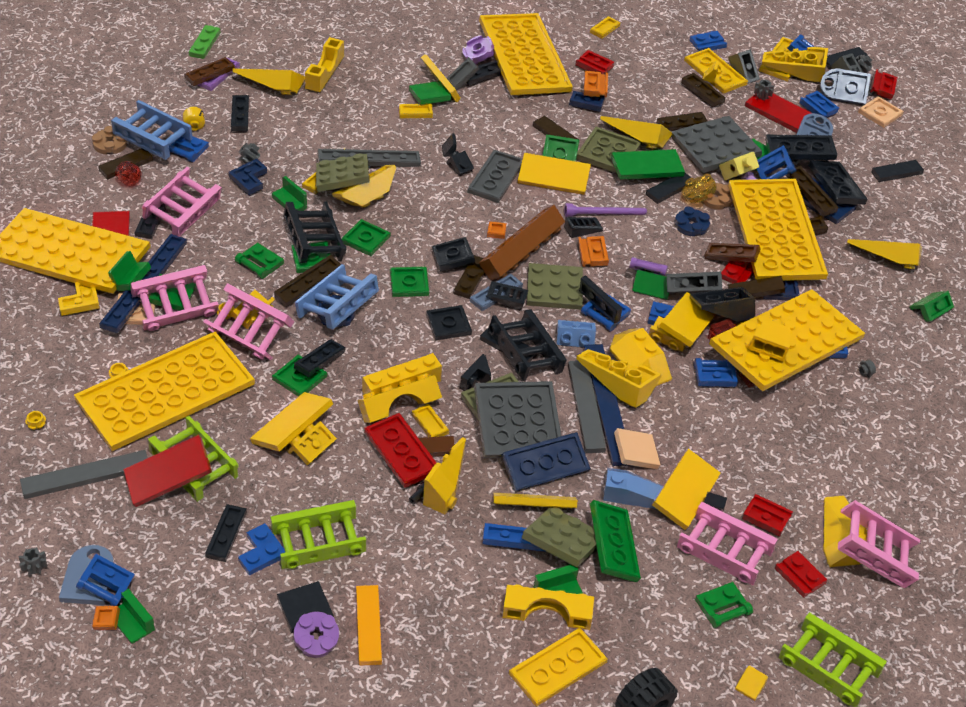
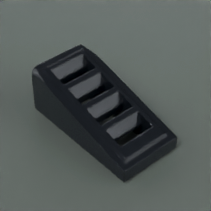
[564,217,603,238]
[486,281,528,311]

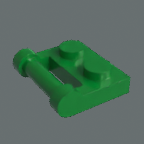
[235,242,284,279]
[695,582,753,628]

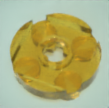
[682,174,717,203]

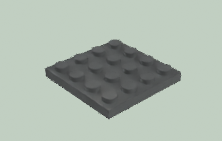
[671,116,762,173]
[474,381,561,459]

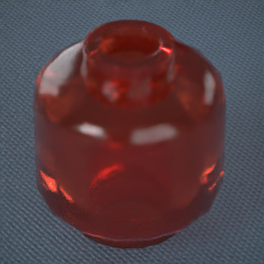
[115,161,142,186]

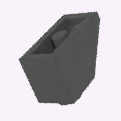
[728,49,760,83]

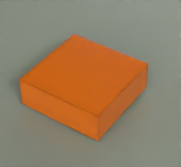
[487,221,507,239]
[92,606,120,630]

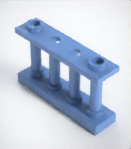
[111,100,192,160]
[295,264,379,329]

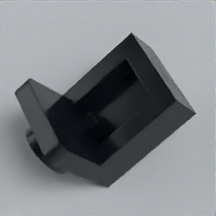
[446,151,474,176]

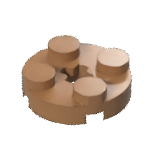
[92,126,127,154]
[699,181,733,210]

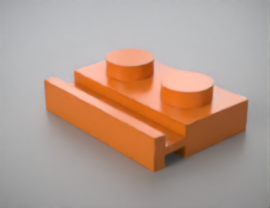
[584,71,608,97]
[578,236,609,267]

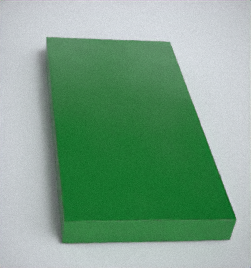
[611,149,685,180]
[590,500,641,582]

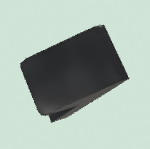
[460,354,491,391]

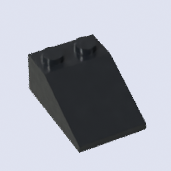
[690,287,756,323]

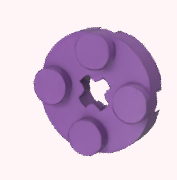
[463,36,494,64]
[293,612,339,658]

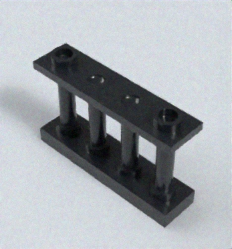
[283,201,346,263]
[488,309,567,381]

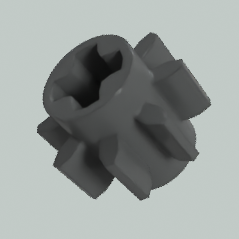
[855,55,872,73]
[754,79,774,100]
[239,143,260,164]
[19,547,48,576]

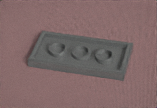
[467,150,523,203]

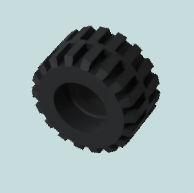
[615,667,678,707]

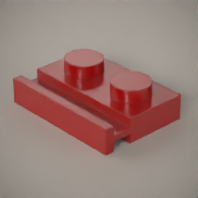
[575,50,614,74]
[870,69,898,100]
[721,261,754,283]
[742,494,793,537]
[774,551,828,598]

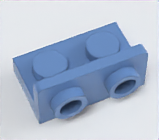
[557,320,596,347]

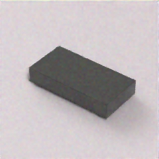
[447,57,479,91]

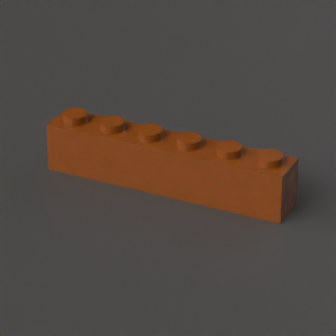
[479,205,565,280]

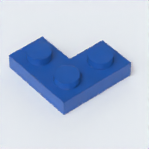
[238,523,285,576]

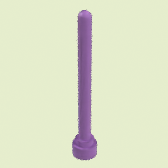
[564,203,647,217]

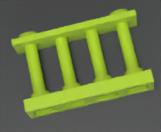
[148,416,239,502]
[270,500,366,569]
[778,612,887,707]

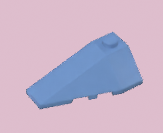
[603,467,663,509]

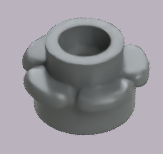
[858,360,876,378]

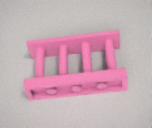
[142,167,222,237]
[131,265,218,331]
[203,283,295,360]
[838,500,920,588]
[677,502,778,585]

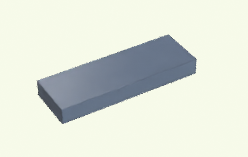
[470,274,523,311]

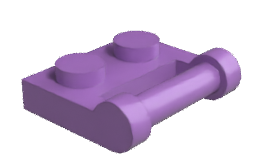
[629,257,668,276]

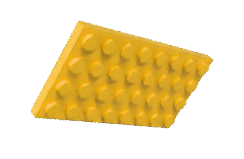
[479,13,573,95]
[728,179,828,280]
[0,208,151,294]
[709,289,865,391]
[74,331,255,451]

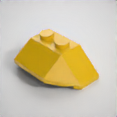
[332,165,396,207]
[610,328,672,386]

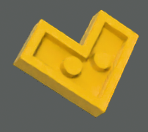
[58,282,100,316]

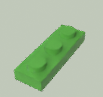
[189,25,221,59]

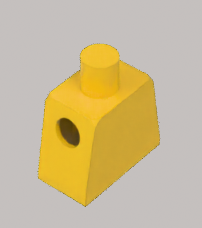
[749,319,790,362]

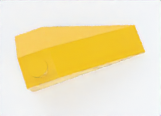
[762,47,828,82]
[232,68,305,95]
[600,116,672,149]
[847,239,922,269]
[576,349,662,408]
[423,437,466,515]
[823,496,867,567]

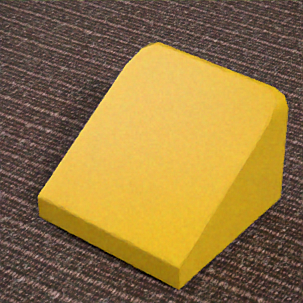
[703,61,720,83]
[735,666,768,701]

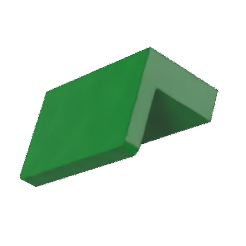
[272,176,307,211]
[108,251,151,291]
[632,270,669,299]
[909,291,954,322]
[533,564,583,594]
[117,589,155,644]

